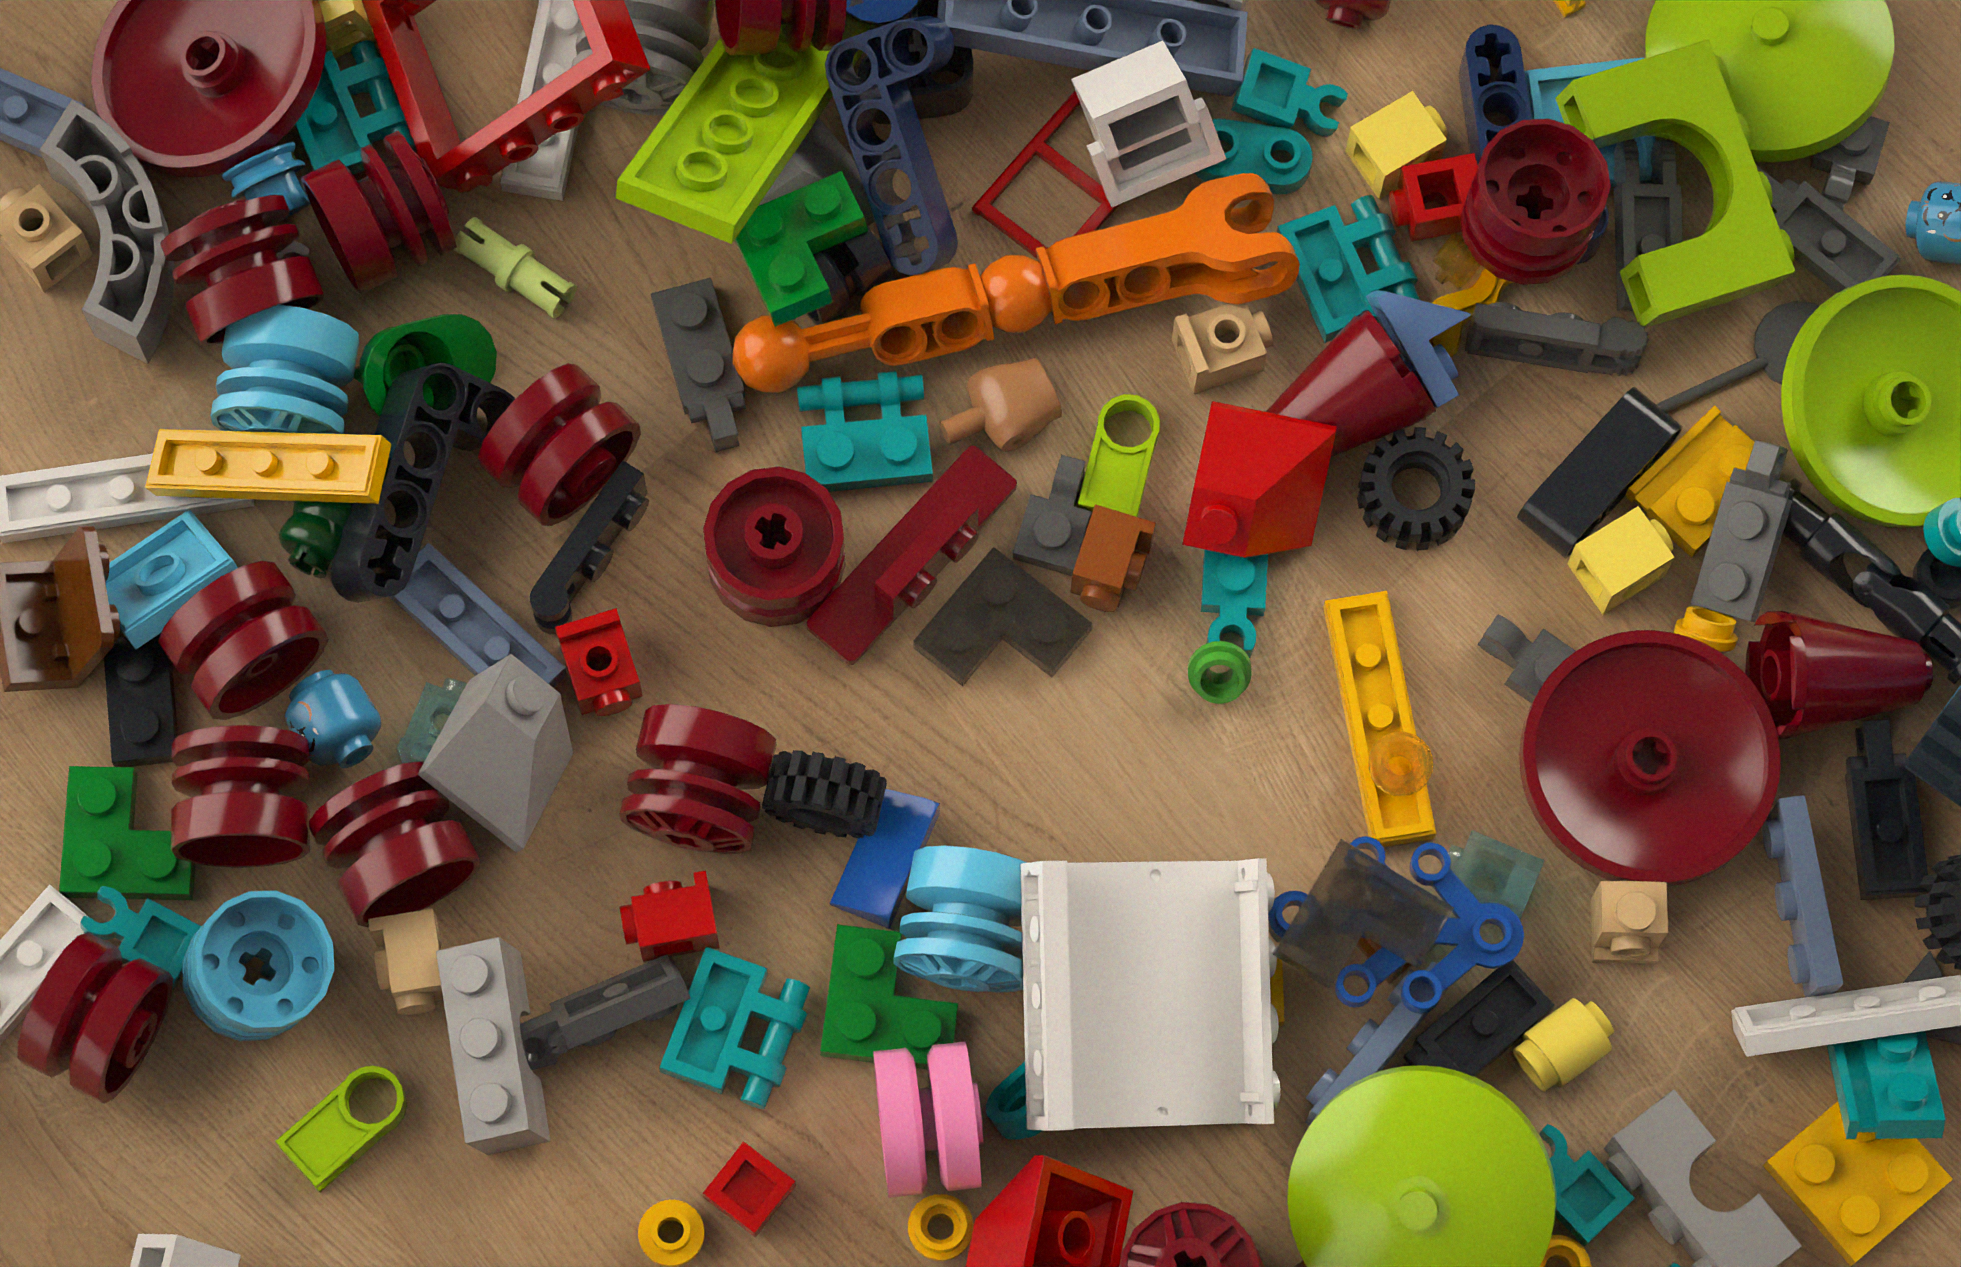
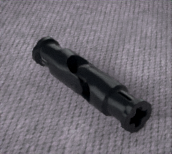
[1783,478,1961,685]

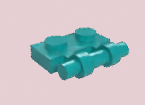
[295,40,417,175]
[1277,195,1420,343]
[797,371,933,492]
[659,947,810,1109]

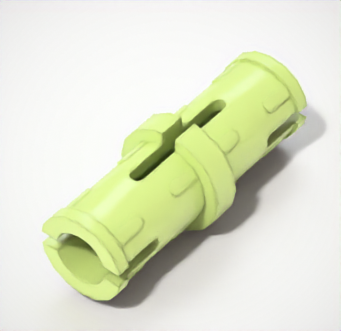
[454,217,577,319]

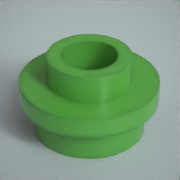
[1188,641,1252,704]

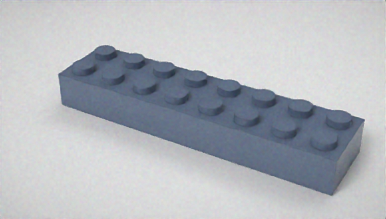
[937,0,1248,97]

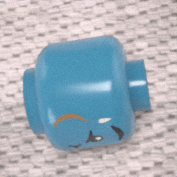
[1906,181,1961,265]
[285,670,381,768]

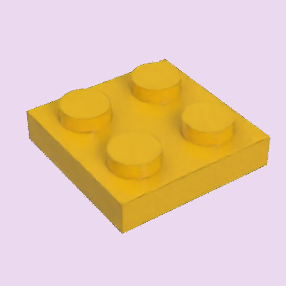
[1762,1101,1953,1266]

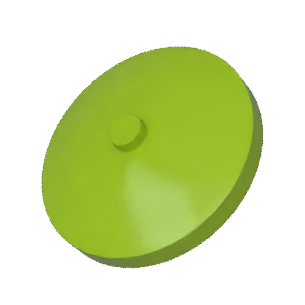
[1645,0,1894,162]
[1781,275,1961,528]
[1287,1065,1556,1267]

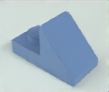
[1365,290,1471,408]

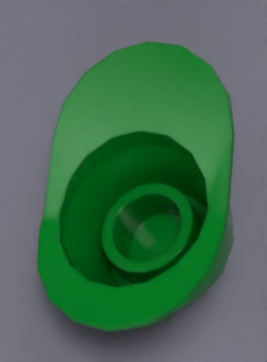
[354,314,497,417]

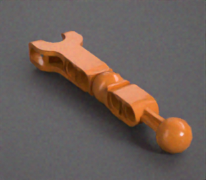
[733,173,1300,393]

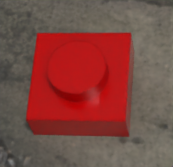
[702,1141,796,1238]

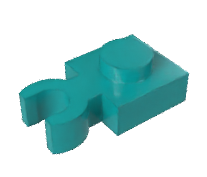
[1231,48,1348,136]
[1201,549,1268,658]
[80,886,201,990]
[1539,1124,1635,1247]

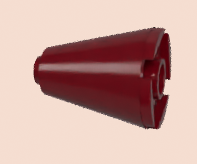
[1265,310,1436,457]
[1745,611,1933,739]

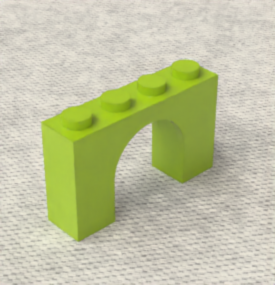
[1555,39,1795,328]

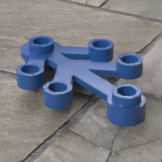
[1268,837,1524,1014]

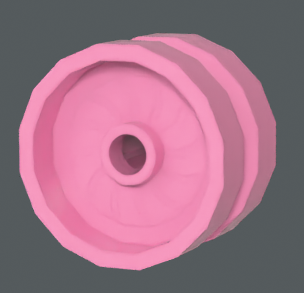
[873,1041,983,1198]

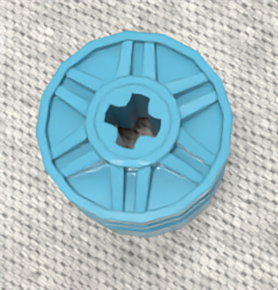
[210,305,360,434]
[893,845,1027,992]
[182,891,334,1041]

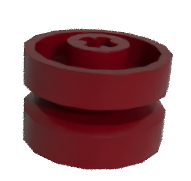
[478,363,641,526]
[703,466,846,627]
[158,560,329,720]
[17,932,173,1104]

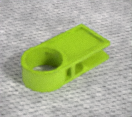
[1078,394,1160,517]
[275,1065,407,1193]

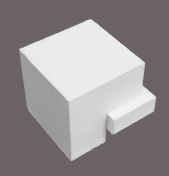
[1071,41,1226,207]

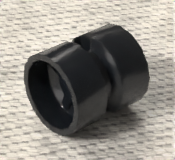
[806,226,894,325]

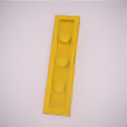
[145,429,392,504]
[1323,591,1437,847]

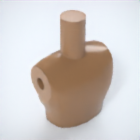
[940,358,1062,452]

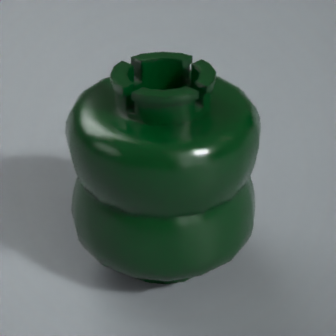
[279,501,353,578]

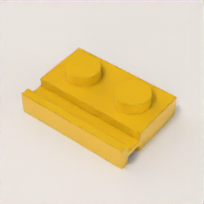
[1626,405,1755,558]

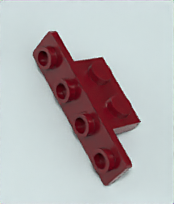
[807,445,1017,665]

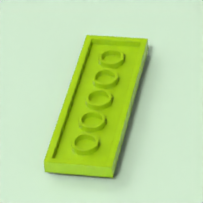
[615,14,882,244]

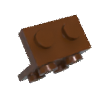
[0,526,120,692]

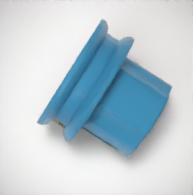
[222,142,310,219]

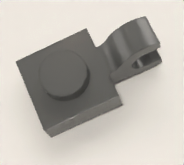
[1810,116,1890,211]
[1013,454,1091,576]
[1478,614,1576,703]

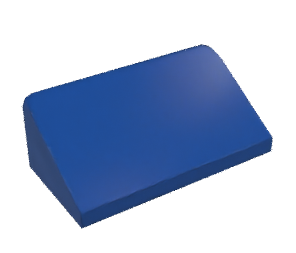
[830,789,940,929]

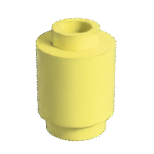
[1513,998,1614,1092]

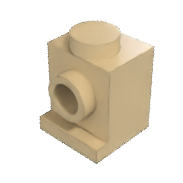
[0,184,93,292]
[1172,303,1273,394]
[1590,881,1668,964]
[368,909,443,1015]

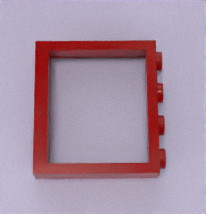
[361,0,651,193]

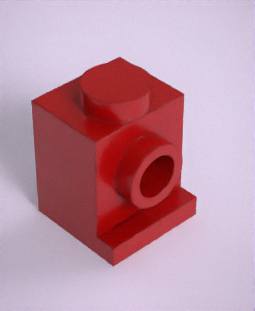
[1389,153,1478,242]
[555,608,643,716]
[619,870,720,962]

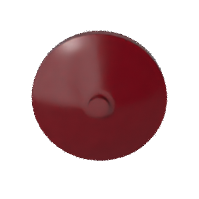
[91,0,326,178]
[1519,630,1781,887]

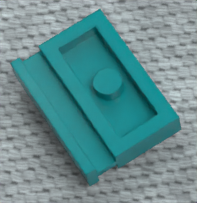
[1827,1031,1946,1139]

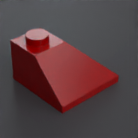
[1182,401,1337,558]
[966,1155,1134,1267]

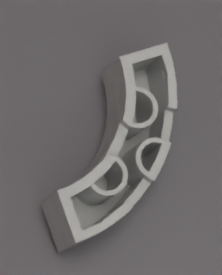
[39,100,175,364]

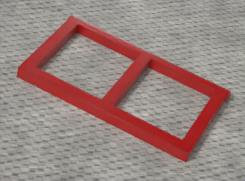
[972,91,1120,259]

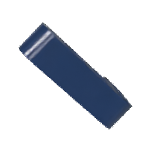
[825,16,958,275]
[1459,25,1609,265]

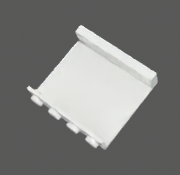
[1020,858,1280,1131]

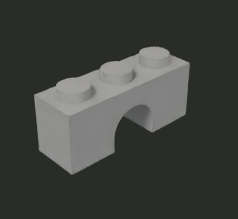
[436,937,551,1155]
[1604,1089,1802,1267]

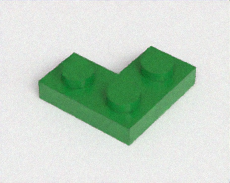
[734,171,868,327]
[59,766,196,901]
[820,924,958,1070]

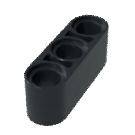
[1517,387,1683,559]

